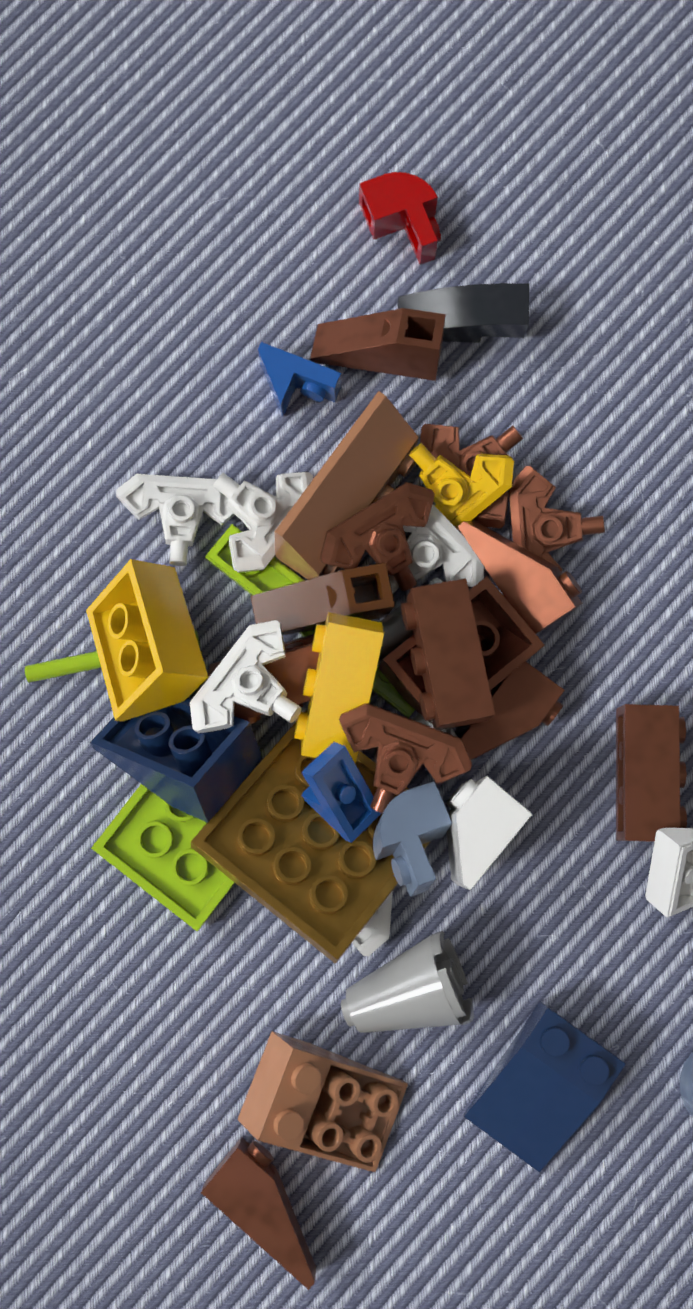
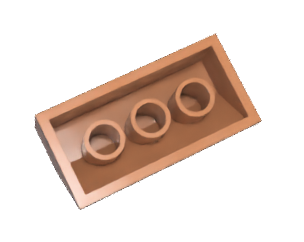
[274,391,419,580]

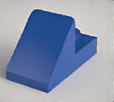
[258,342,341,416]
[301,742,381,843]

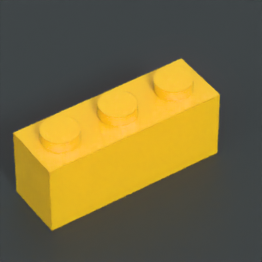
[294,612,384,764]

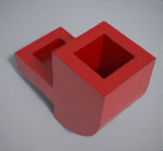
[359,172,441,265]

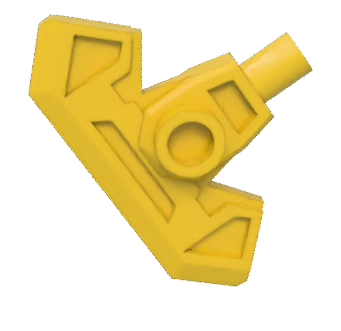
[409,443,514,530]

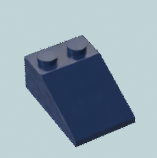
[90,698,262,823]
[463,1001,626,1173]

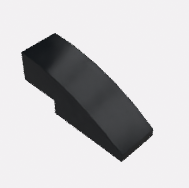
[398,283,529,343]

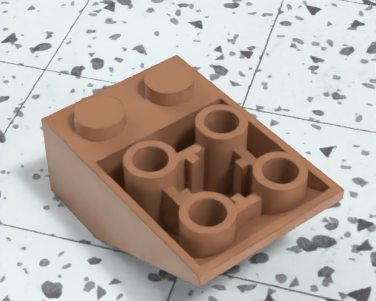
[237,1031,408,1173]

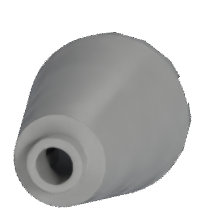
[341,931,474,1033]

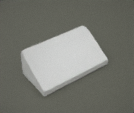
[645,828,693,917]

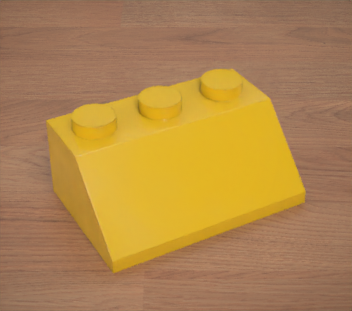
[86,559,209,721]

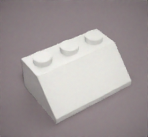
[446,776,532,890]

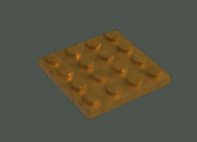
[191,710,431,964]

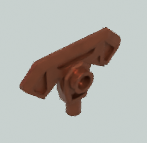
[420,424,524,529]
[509,466,605,572]
[320,482,434,591]
[339,703,472,813]

